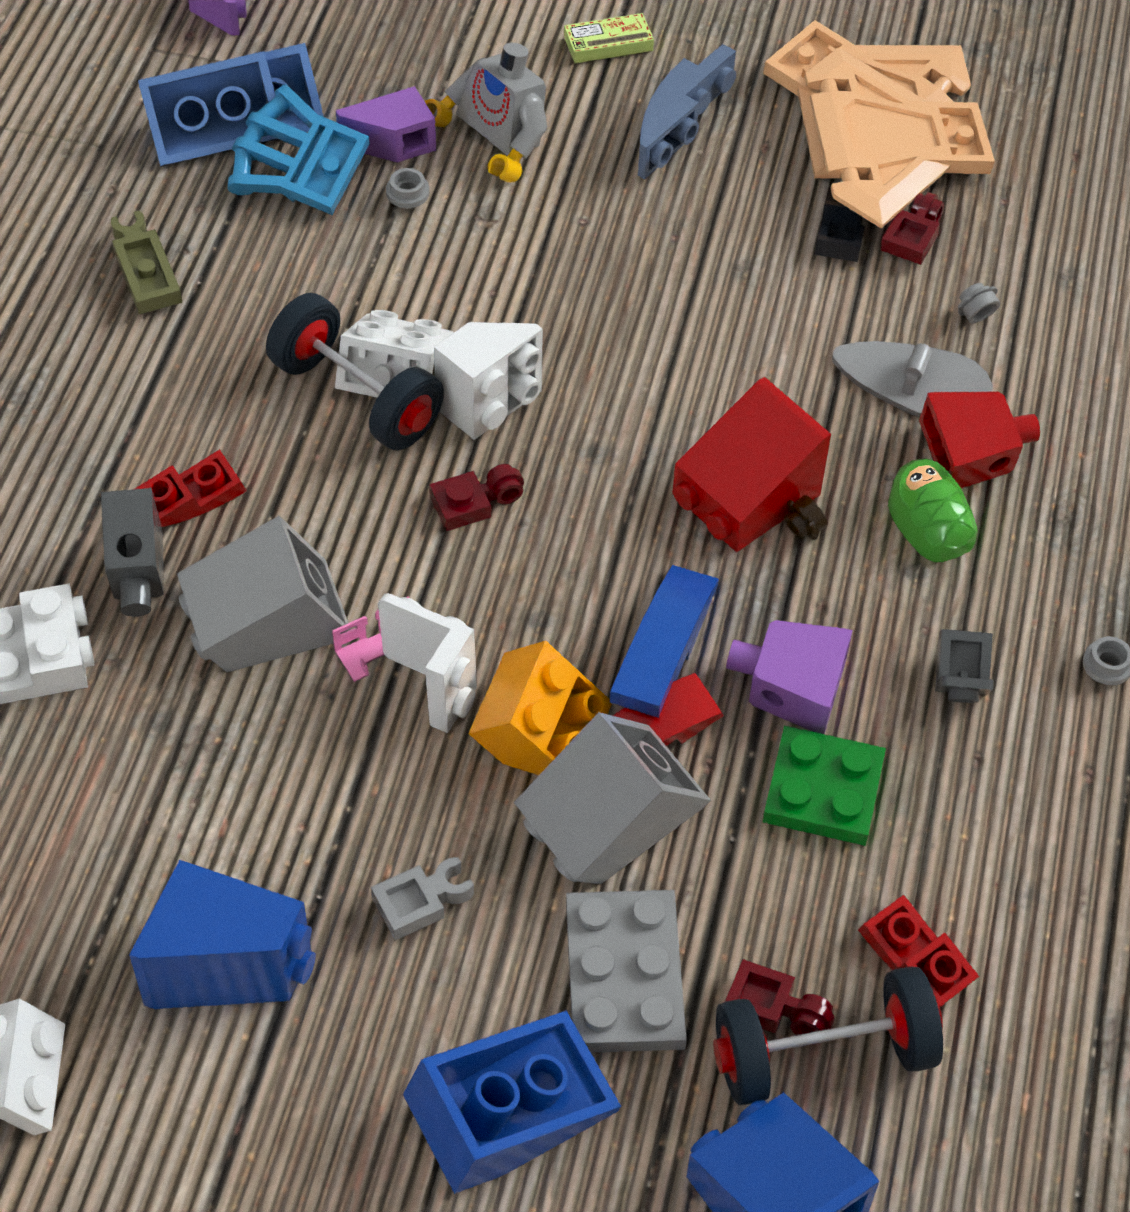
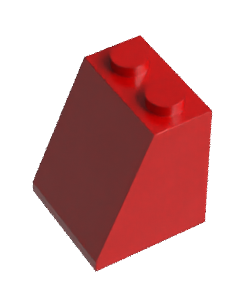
[672,376,831,553]

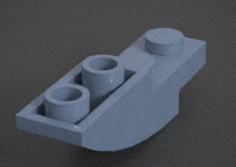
[638,44,736,180]

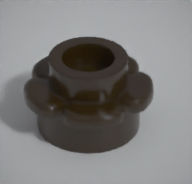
[784,495,828,540]

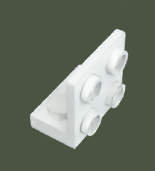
[335,310,454,398]

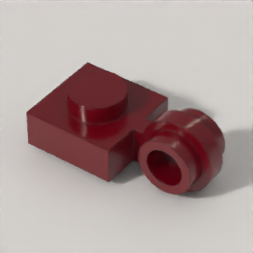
[880,192,944,265]
[429,464,524,531]
[725,959,835,1035]

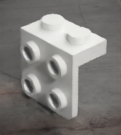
[378,593,477,733]
[0,998,65,1135]

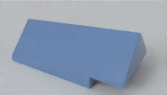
[138,43,324,166]

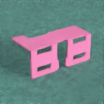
[332,596,409,682]

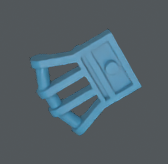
[227,84,370,215]

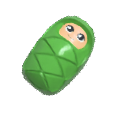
[888,458,978,562]

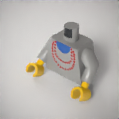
[424,43,547,183]

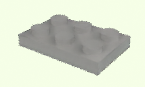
[566,890,687,1053]

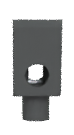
[101,488,164,617]

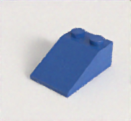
[403,1010,621,1194]

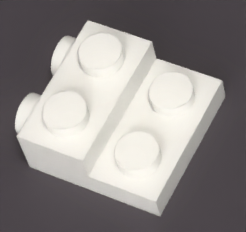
[0,583,94,704]

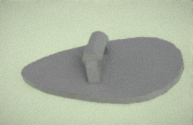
[832,341,993,418]

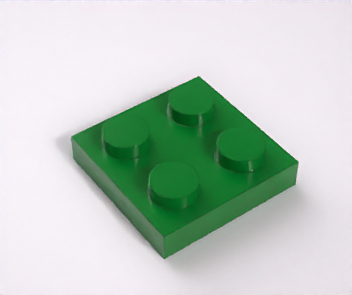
[762,725,886,846]

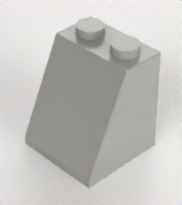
[177,516,351,672]
[514,712,711,884]

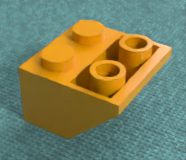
[468,640,612,775]

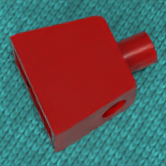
[919,392,1040,489]

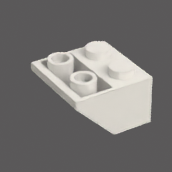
[434,322,543,440]

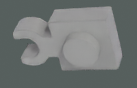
[371,857,474,941]

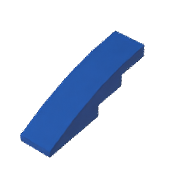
[609,565,719,718]

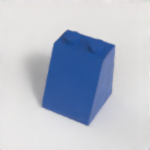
[129,860,316,1009]
[686,1092,880,1212]

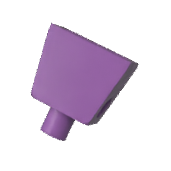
[726,620,853,734]

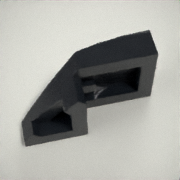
[814,187,865,262]

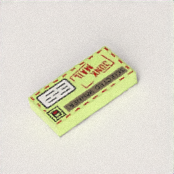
[564,13,654,63]

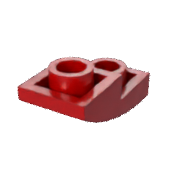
[135,449,247,527]
[612,673,724,746]
[858,895,980,1007]

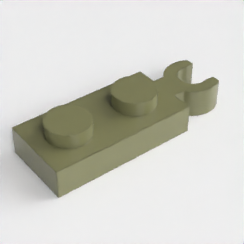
[111,210,183,314]

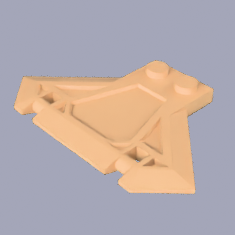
[763,20,971,179]
[805,47,995,229]

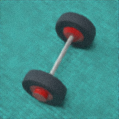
[266,293,444,451]
[713,967,943,1105]

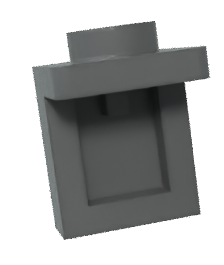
[935,629,994,703]

